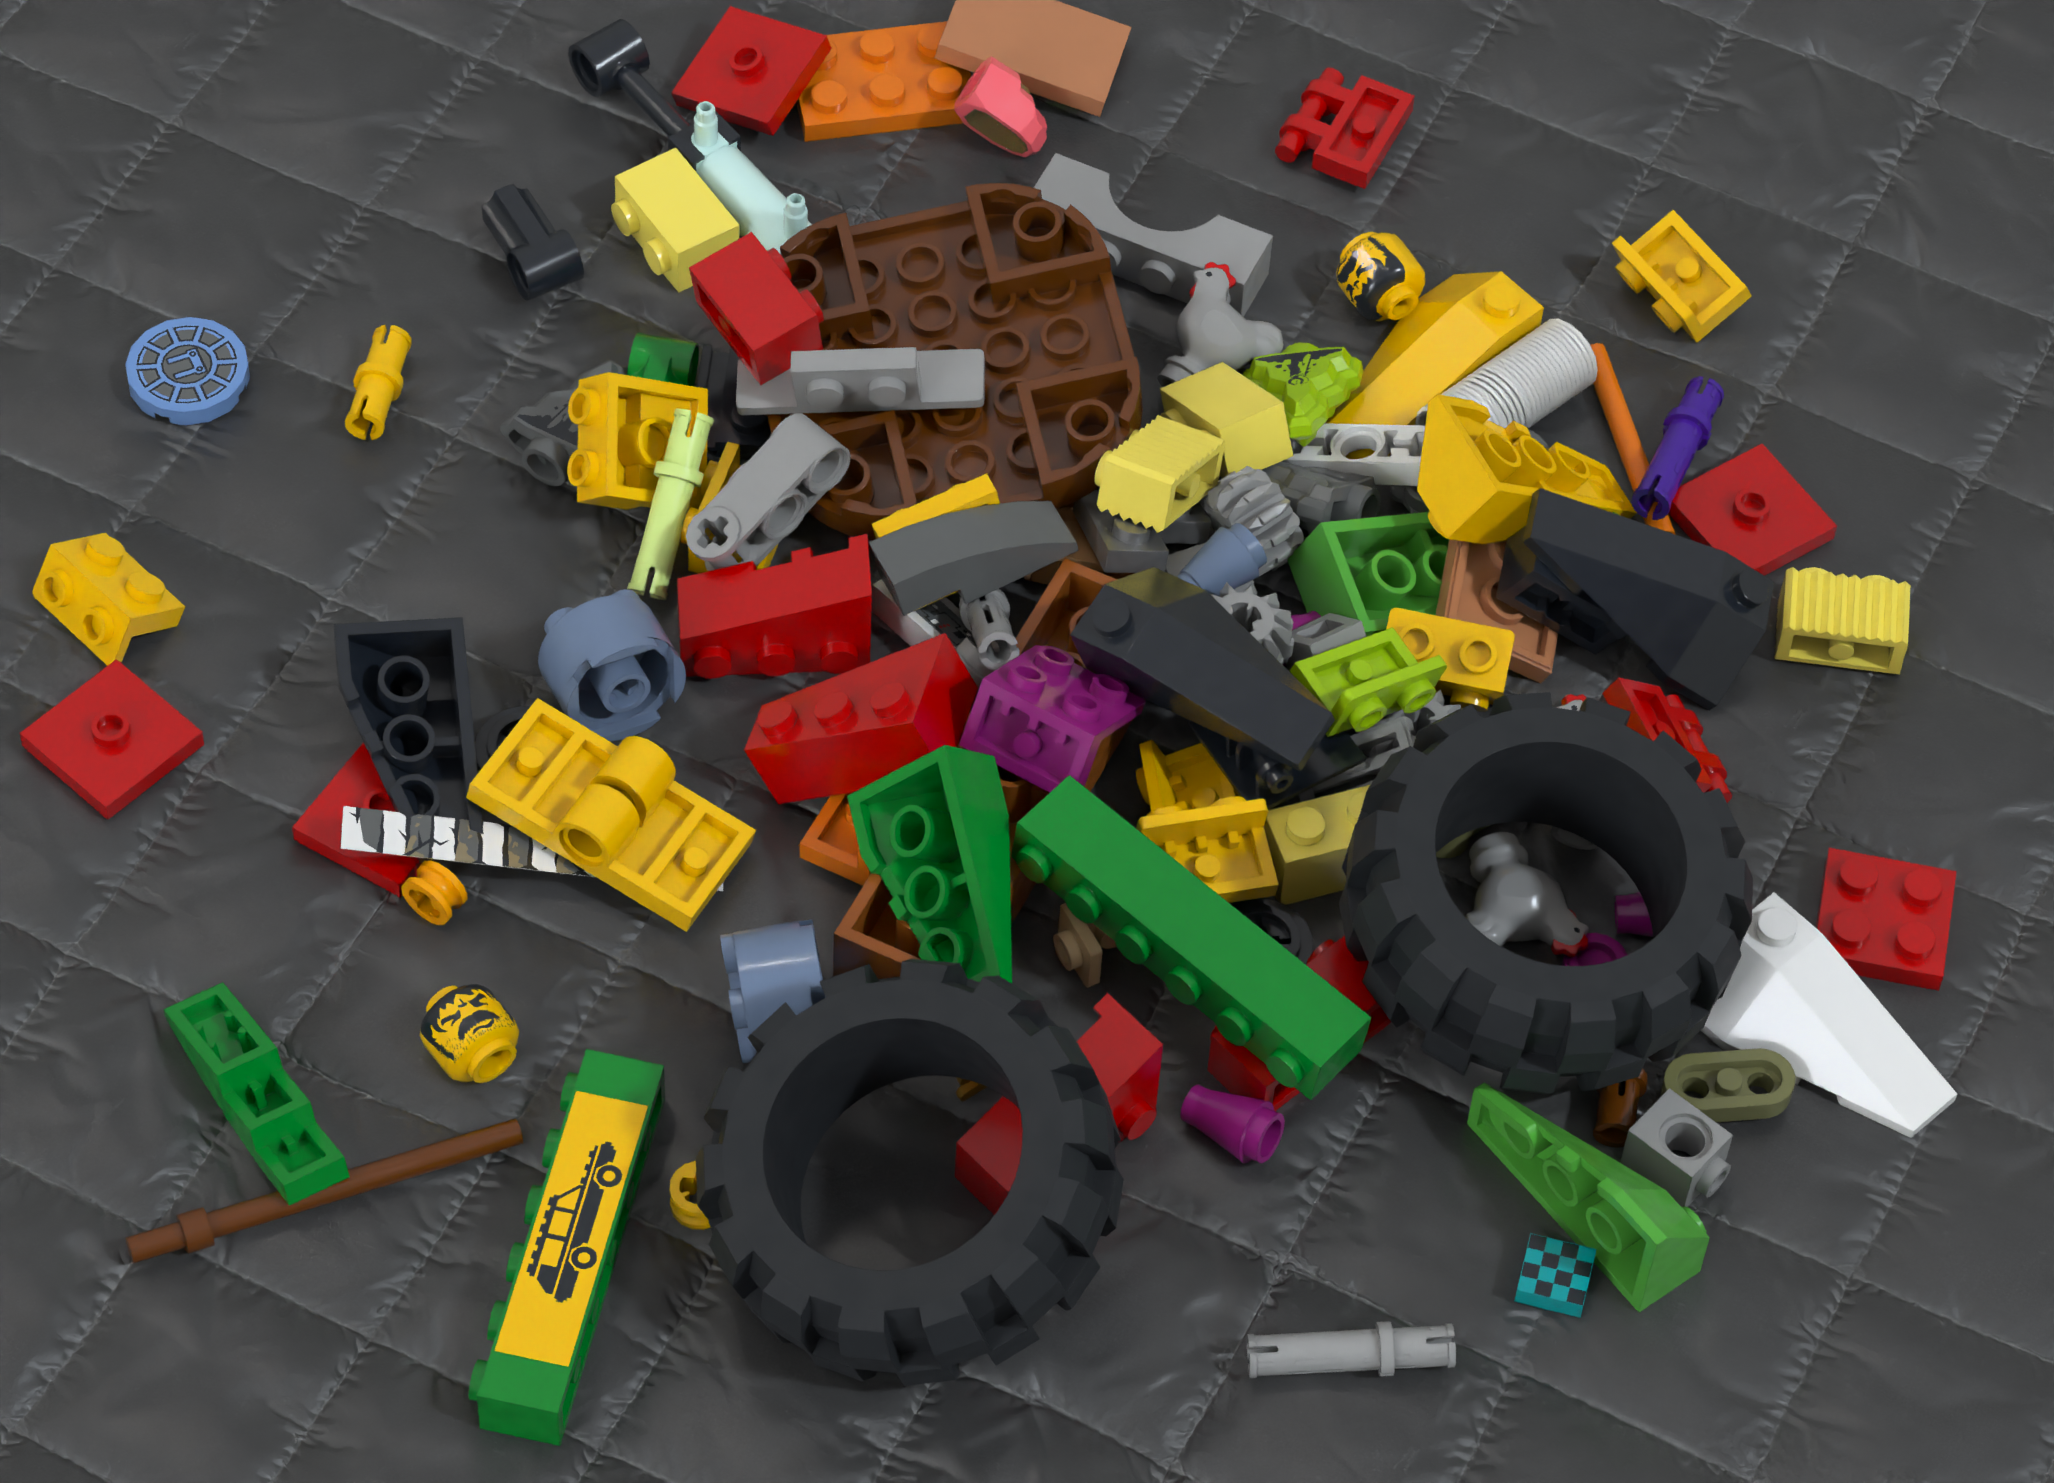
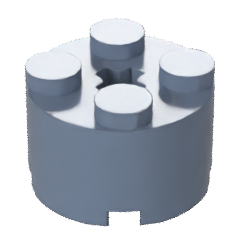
[538,589,686,741]
[720,919,826,1063]

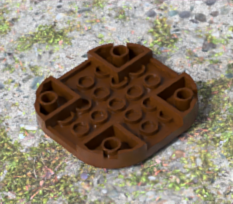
[767,183,1143,541]

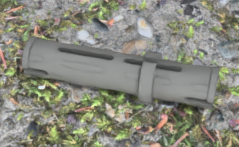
[958,589,1019,671]
[1246,1321,1456,1379]

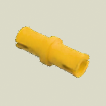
[345,325,412,440]

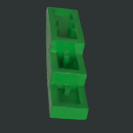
[163,982,350,1206]

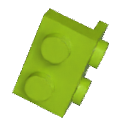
[1289,627,1447,737]

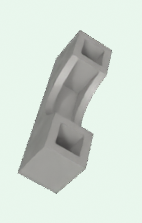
[1034,153,1273,317]

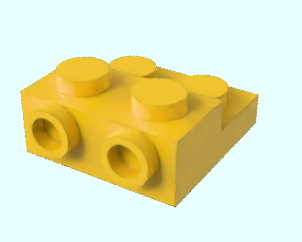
[567,372,708,510]

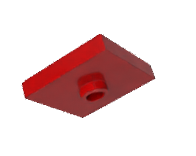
[671,6,832,136]
[1668,444,1837,576]
[20,659,204,820]
[292,742,422,898]

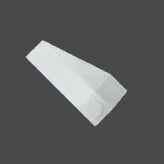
[1701,892,1957,1138]

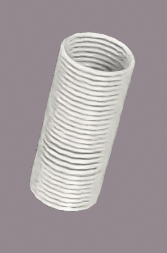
[1416,319,1598,428]

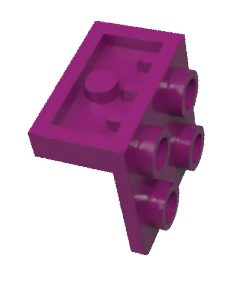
[959,645,1146,793]

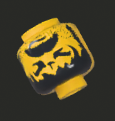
[1336,232,1425,321]
[420,984,519,1083]

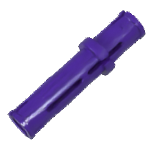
[1631,376,1724,520]

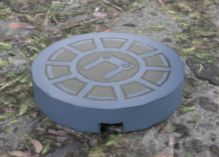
[125,317,250,426]

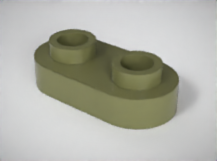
[1661,1048,1796,1122]

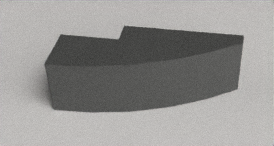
[869,501,1079,616]

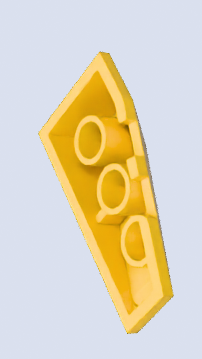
[1326,271,1544,459]
[1417,394,1637,544]

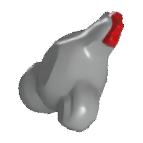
[1157,262,1284,387]
[1465,832,1589,957]

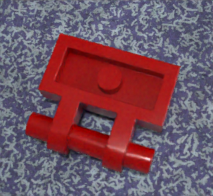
[1275,68,1415,189]
[1602,677,1732,803]

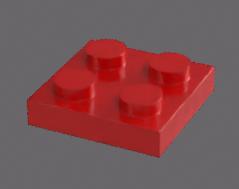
[1816,847,1957,991]

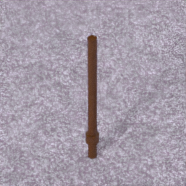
[125,1118,523,1264]

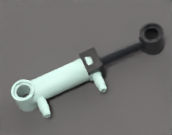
[568,19,812,254]

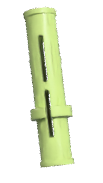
[627,408,714,600]

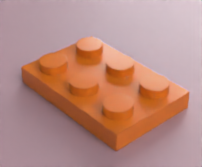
[796,21,971,142]

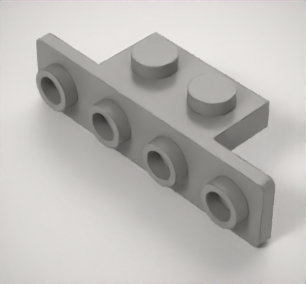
[736,347,985,415]

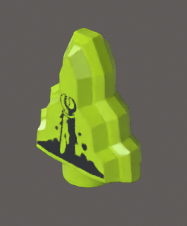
[1242,342,1363,447]

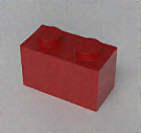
[689,232,824,386]

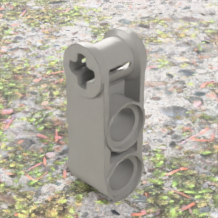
[686,413,851,571]

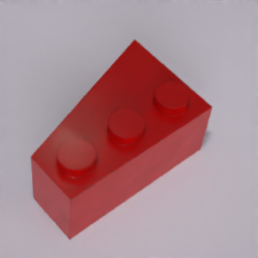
[677,534,872,679]
[744,633,978,804]
[955,993,1163,1215]

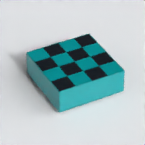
[1514,1233,1597,1318]

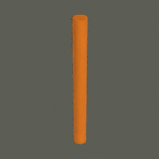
[1590,343,1676,535]

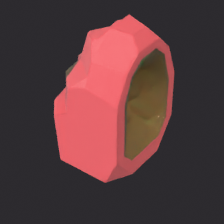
[954,56,1047,158]

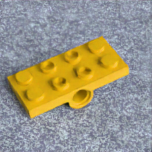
[466,698,756,932]

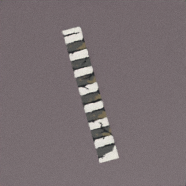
[341,806,723,891]

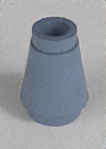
[1176,523,1267,596]

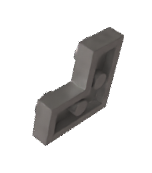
[1073,488,1211,573]

